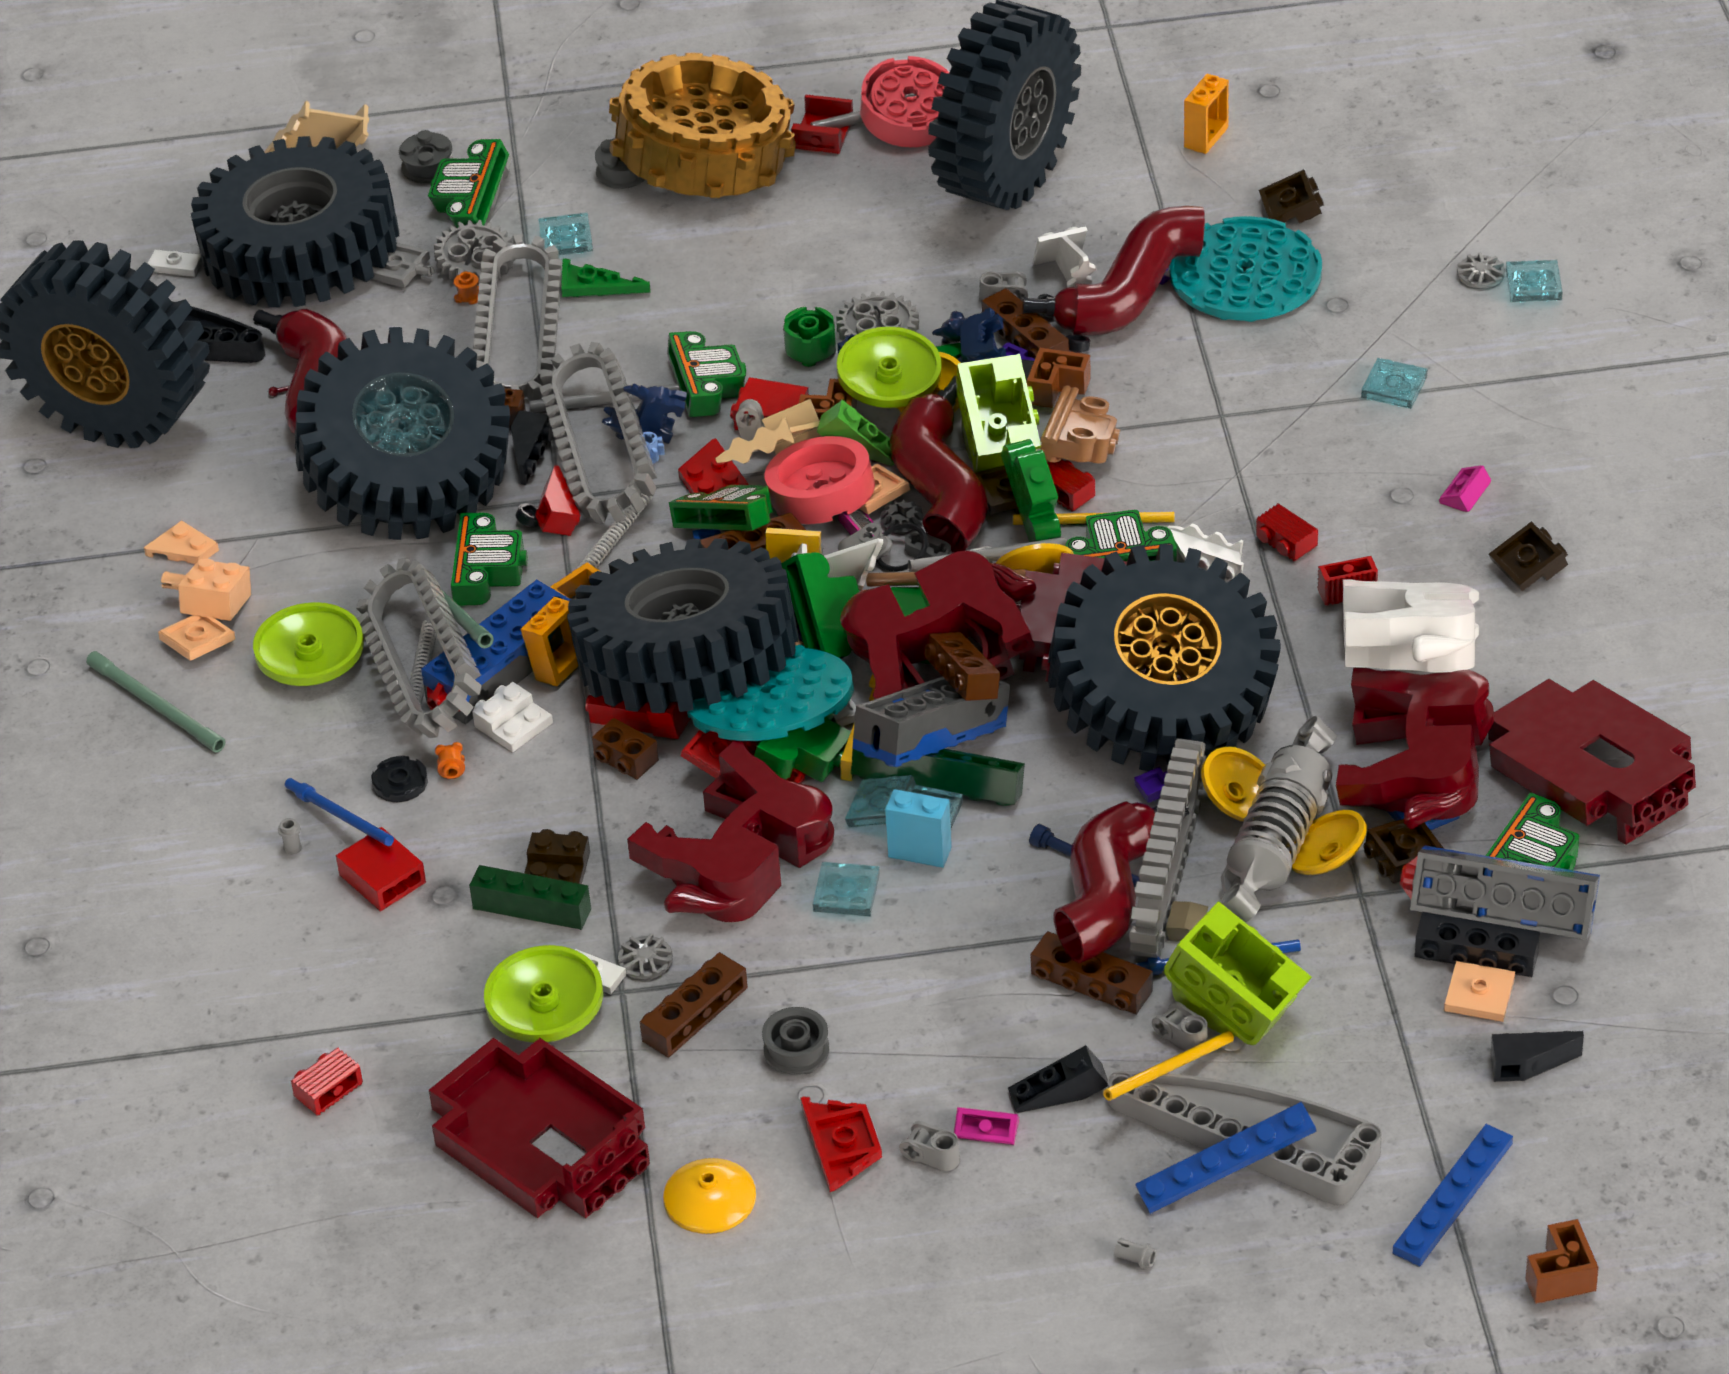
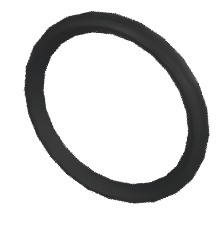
[876,523,928,572]

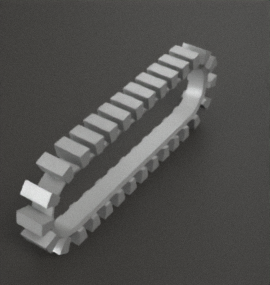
[473,234,562,401]
[539,342,657,524]
[356,557,482,738]
[1130,739,1206,958]

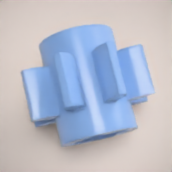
[643,432,665,464]

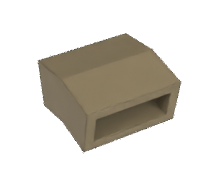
[1166,901,1209,941]

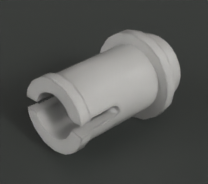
[278,818,302,855]
[1114,1238,1157,1268]

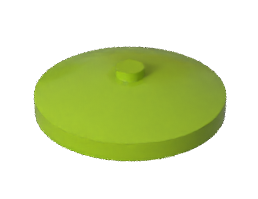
[837,327,942,408]
[253,602,364,686]
[484,945,603,1043]

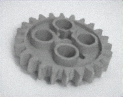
[434,220,515,283]
[836,291,919,340]

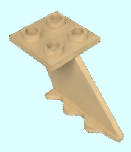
[265,101,369,153]
[715,399,822,464]

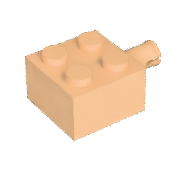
[161,559,251,621]

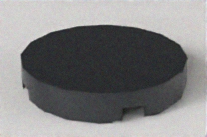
[371,756,428,802]

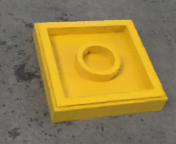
[766,528,821,563]

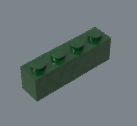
[469,865,591,930]

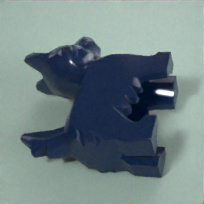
[932,308,1006,363]
[602,383,687,444]

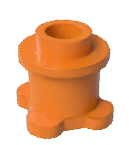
[454,272,479,304]
[435,742,465,779]

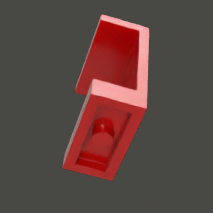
[791,94,853,154]

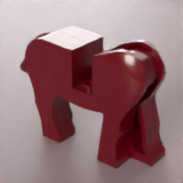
[840,551,1037,700]
[1336,667,1494,829]
[627,740,834,922]

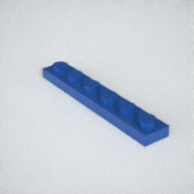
[1135,1102,1317,1214]
[1393,1124,1513,1267]

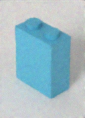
[885,789,952,868]

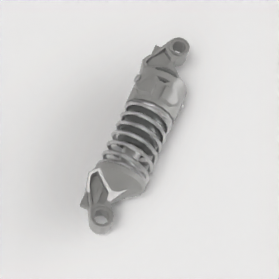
[1221,715,1337,922]

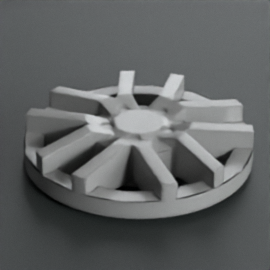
[1457,253,1505,288]
[618,934,673,980]

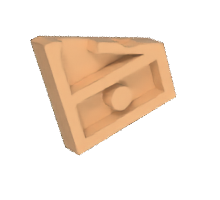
[144,520,219,564]

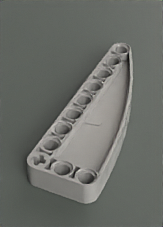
[1108,1071,1382,1205]

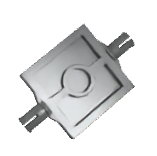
[371,243,434,288]

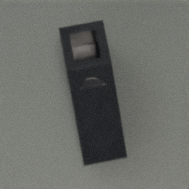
[511,410,553,485]
[1490,1031,1584,1082]
[1008,1045,1108,1113]

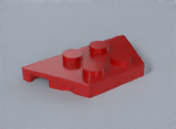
[678,438,749,494]
[800,1097,882,1192]

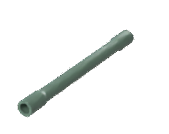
[440,588,494,648]
[86,651,226,753]

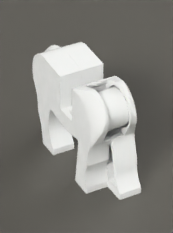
[1343,579,1479,672]

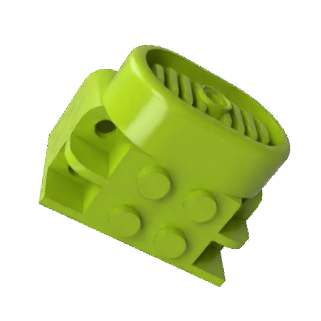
[956,354,1041,473]
[1164,901,1312,1045]

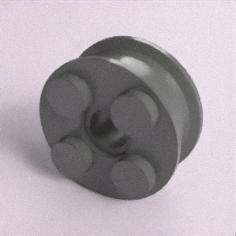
[399,130,454,183]
[595,138,645,189]
[762,1007,829,1074]

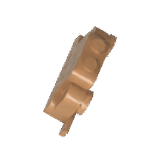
[1040,385,1121,463]

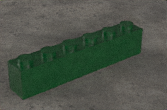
[851,748,1025,806]

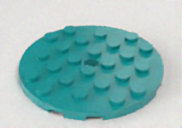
[1169,216,1322,322]
[687,645,854,741]

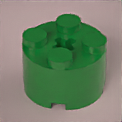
[783,307,836,367]

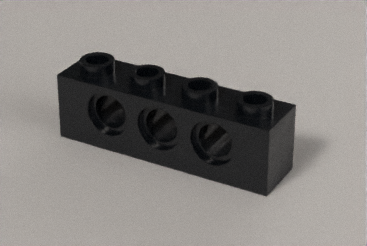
[1415,912,1540,977]

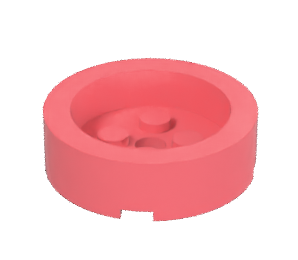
[860,56,949,148]
[764,436,875,524]

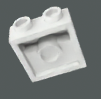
[472,682,553,753]

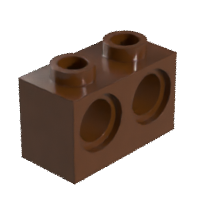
[592,718,659,780]

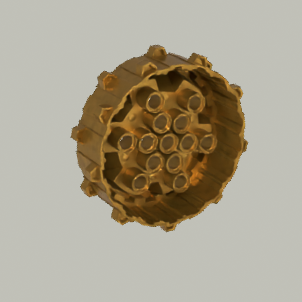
[609,53,795,198]

